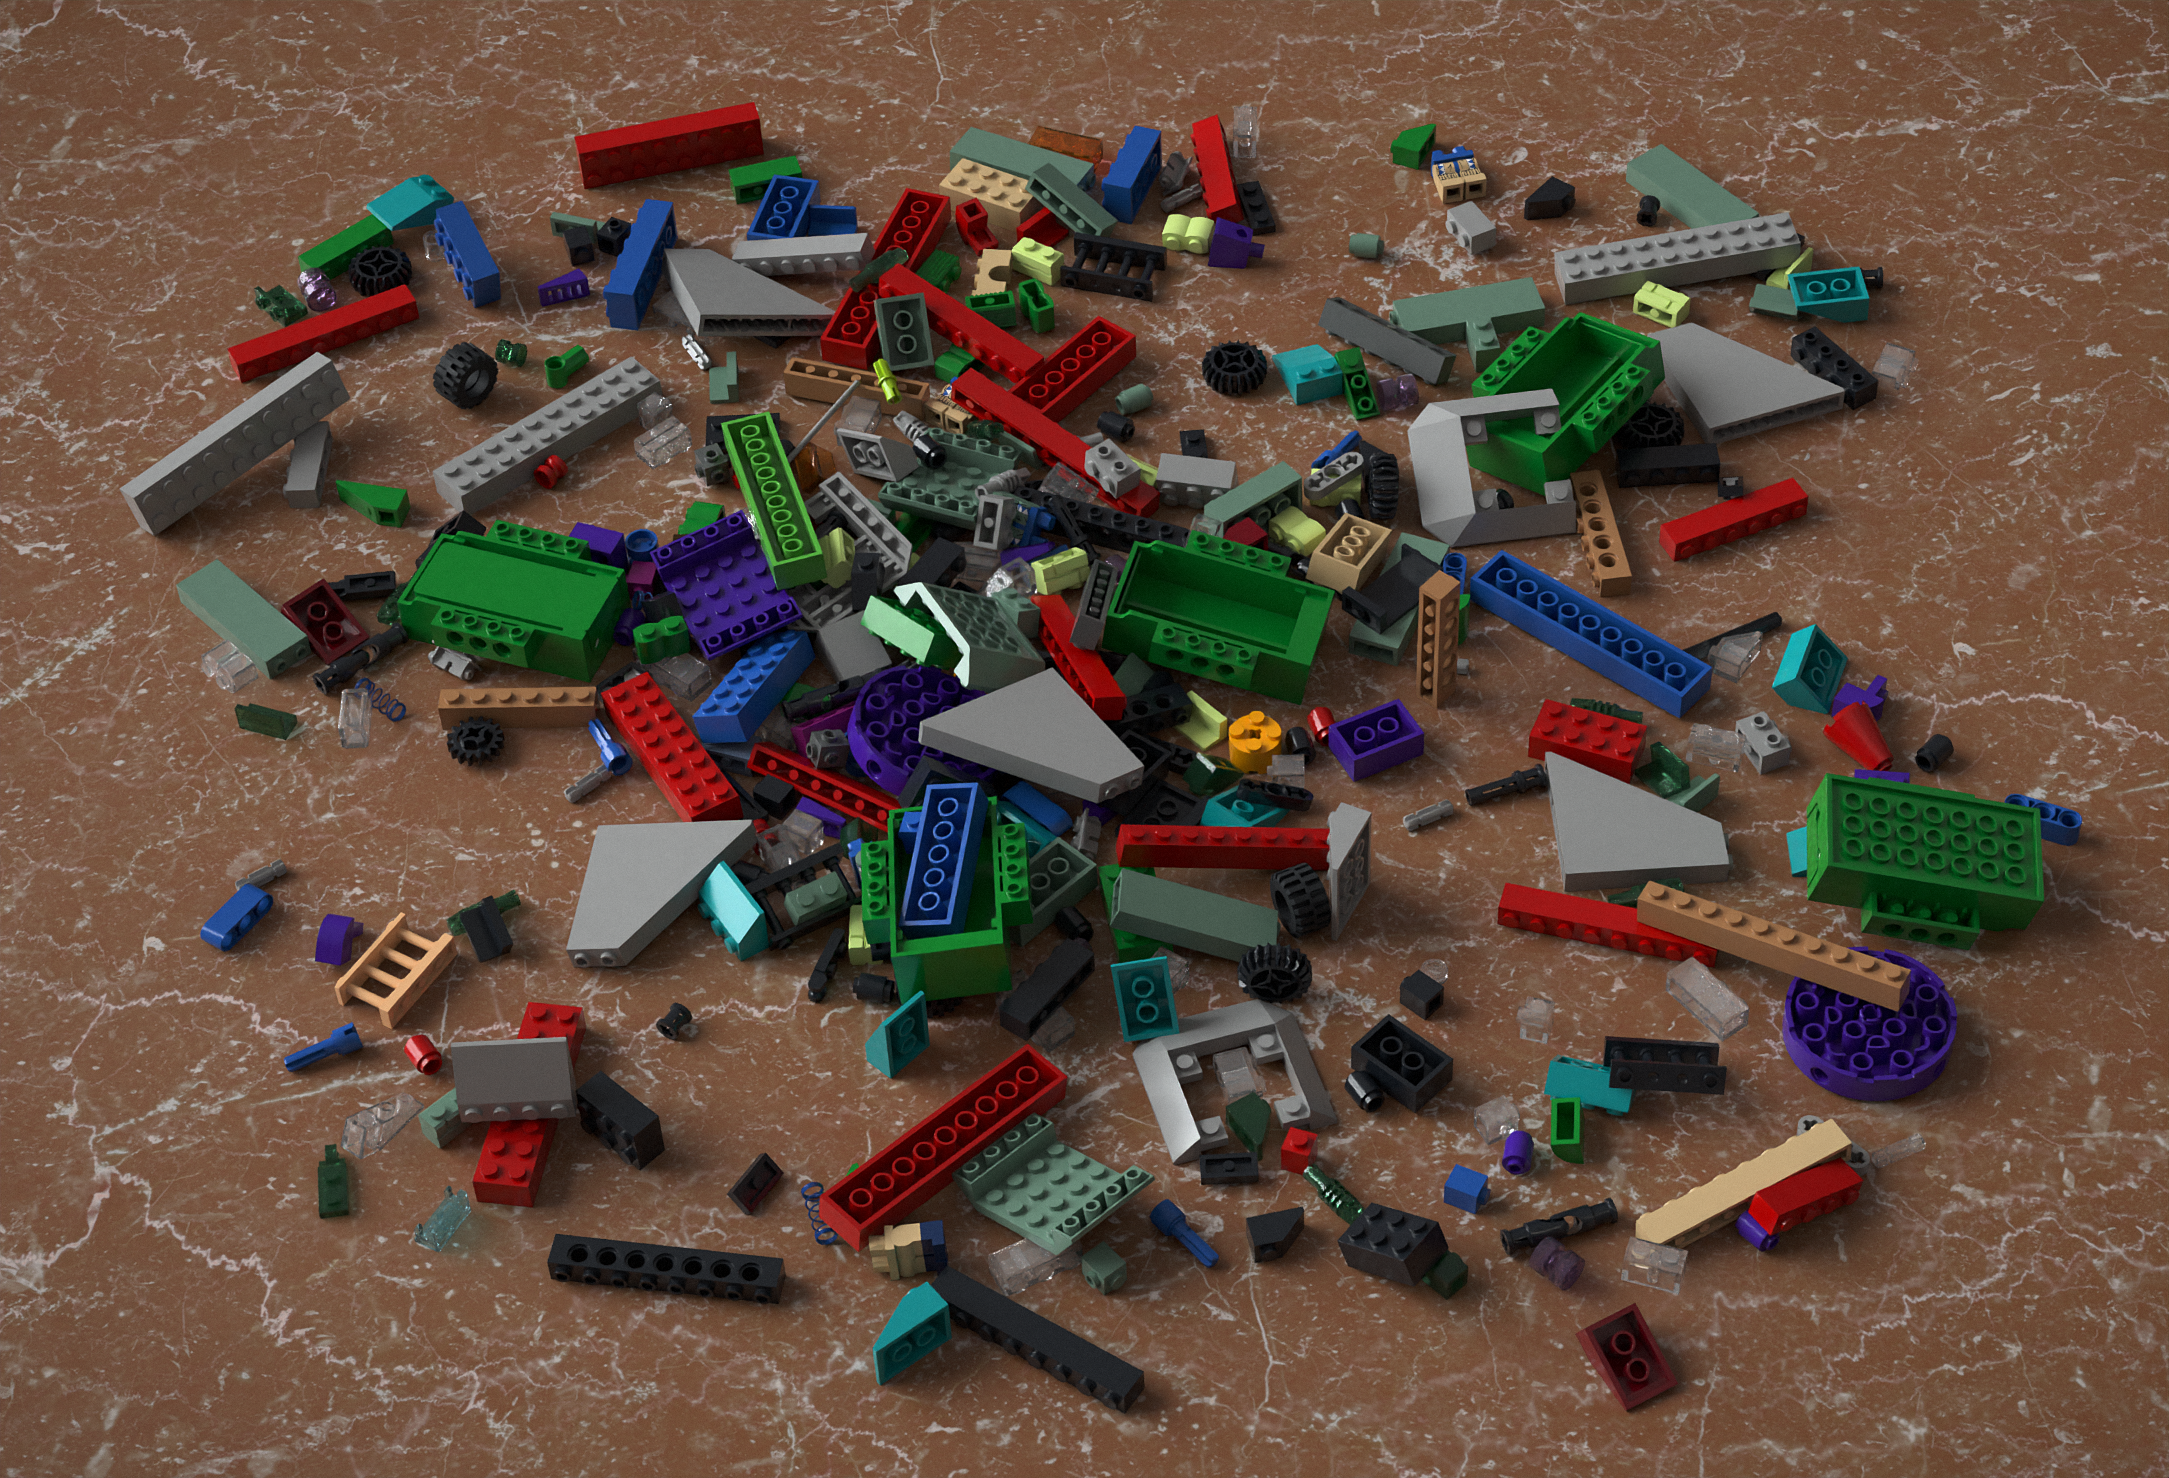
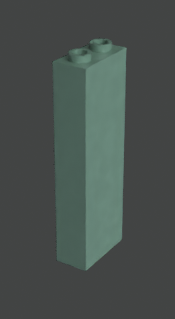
[950,127,1096,192]
[1626,144,1759,229]
[1389,277,1545,345]
[1349,532,1450,666]
[176,559,311,680]
[1110,868,1281,962]

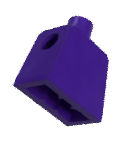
[1208,218,1265,269]

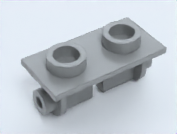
[1159,151,1193,196]
[428,640,482,680]
[1070,807,1101,861]

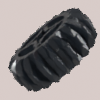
[348,245,412,297]
[1202,340,1267,396]
[1618,401,1685,449]
[1367,452,1399,520]
[1237,943,1312,1004]

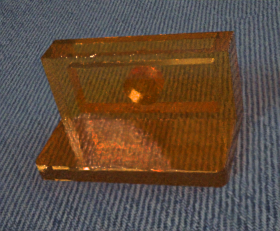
[794,442,837,494]

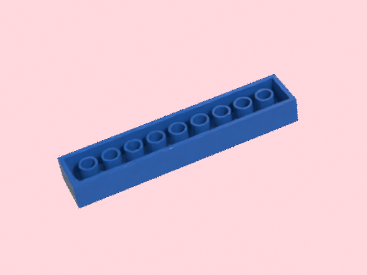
[1470,550,1713,719]

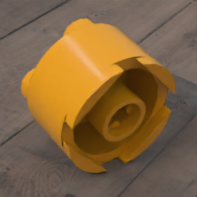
[1229,711,1282,774]

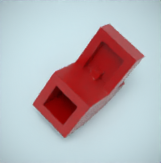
[955,197,999,257]

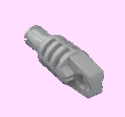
[893,410,929,443]
[975,468,1031,500]

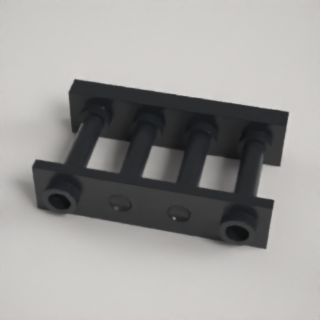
[1060,232,1167,302]
[744,842,862,951]
[1602,1036,1727,1095]

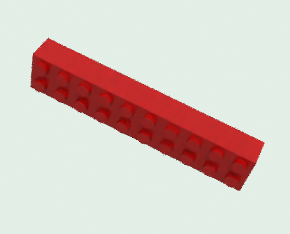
[820,188,952,370]
[819,1044,1068,1252]

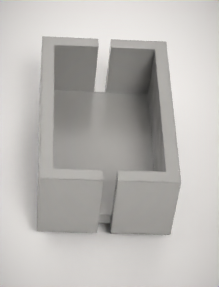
[1156,453,1239,509]

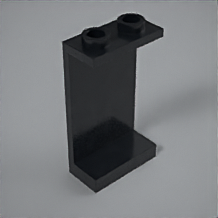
[1342,543,1443,635]

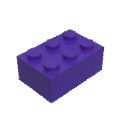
[1328,699,1424,782]

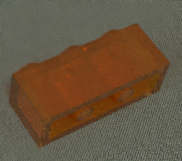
[1028,126,1103,173]

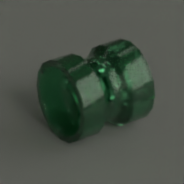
[495,339,527,367]

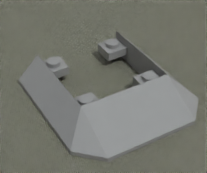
[1407,389,1576,548]
[755,472,913,633]
[1133,999,1337,1165]

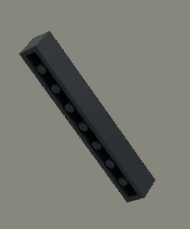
[931,1265,1145,1414]

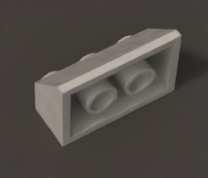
[836,428,919,482]

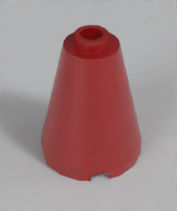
[1823,701,1894,771]

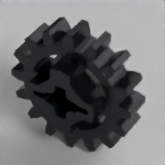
[447,716,505,766]

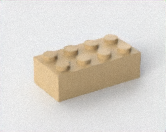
[939,158,1044,232]
[1306,513,1392,594]

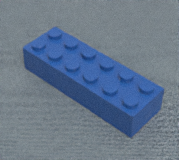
[603,199,678,331]
[692,630,816,743]
[899,783,989,940]

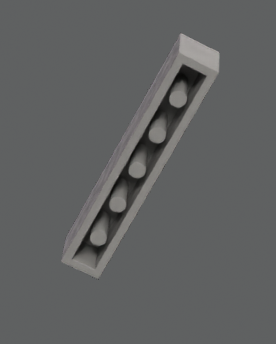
[731,233,875,276]

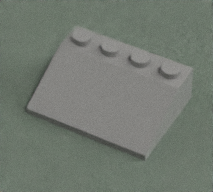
[1326,802,1372,941]
[451,1037,577,1123]

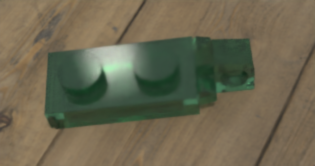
[318,1144,349,1219]

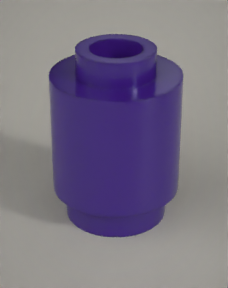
[613,608,646,646]
[1502,1131,1534,1175]
[1735,1209,1780,1252]

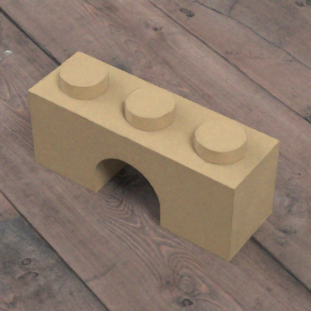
[972,249,1013,296]

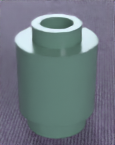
[1349,233,1385,259]
[1115,383,1153,415]

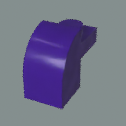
[1832,675,1888,722]
[315,914,364,966]

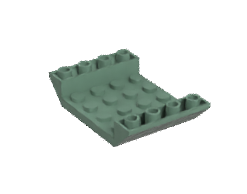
[878,428,1022,531]
[893,582,1045,694]
[952,1113,1155,1255]

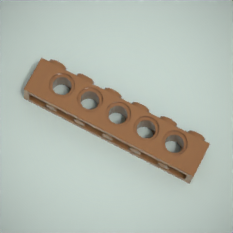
[1570,470,1632,597]
[1416,570,1460,709]

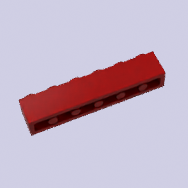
[1190,114,1244,224]
[1659,478,1809,562]

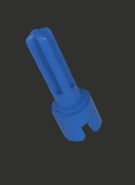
[1311,430,1362,470]
[588,718,633,776]
[284,1022,363,1072]
[1149,1199,1219,1268]

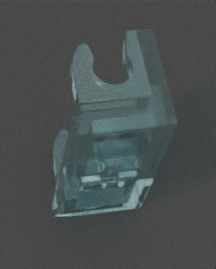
[414,1185,471,1252]

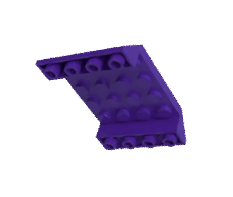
[650,510,803,661]

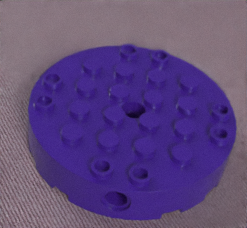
[847,665,999,796]
[1782,946,1957,1101]

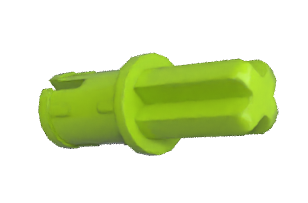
[873,359,902,405]

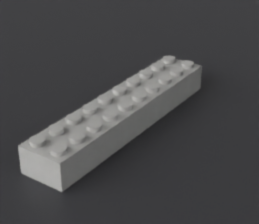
[1554,212,1801,305]
[120,352,351,536]
[433,356,663,515]

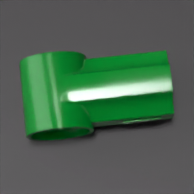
[544,345,589,388]

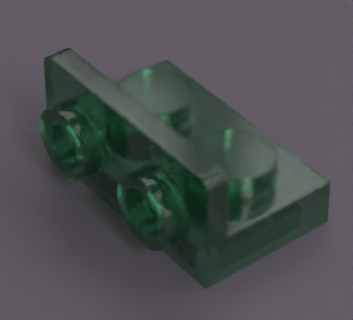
[254,285,308,327]

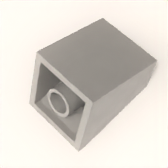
[813,610,892,683]

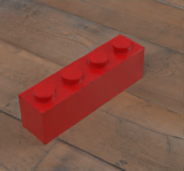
[1748,1157,1864,1236]

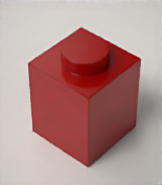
[1281,1127,1318,1177]

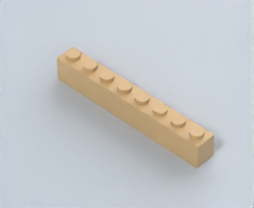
[1636,1119,1852,1262]

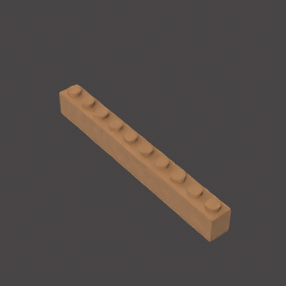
[1637,881,1911,1012]

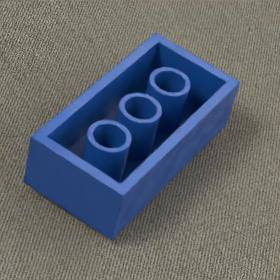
[1101,126,1162,224]
[747,174,821,241]
[434,200,501,308]

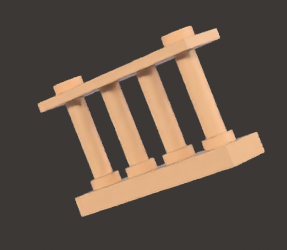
[335,912,457,1029]

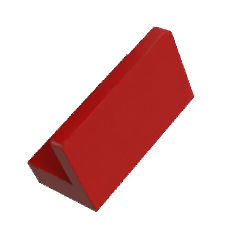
[1016,207,1069,247]

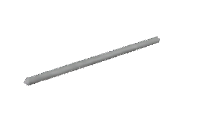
[787,380,860,464]

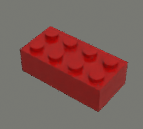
[1528,699,1647,784]

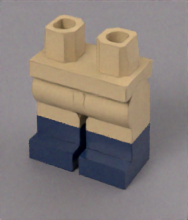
[869,1220,949,1280]

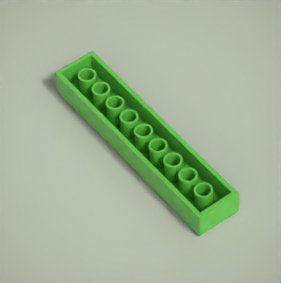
[721,411,828,590]

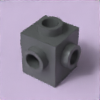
[694,443,732,487]
[806,729,850,769]

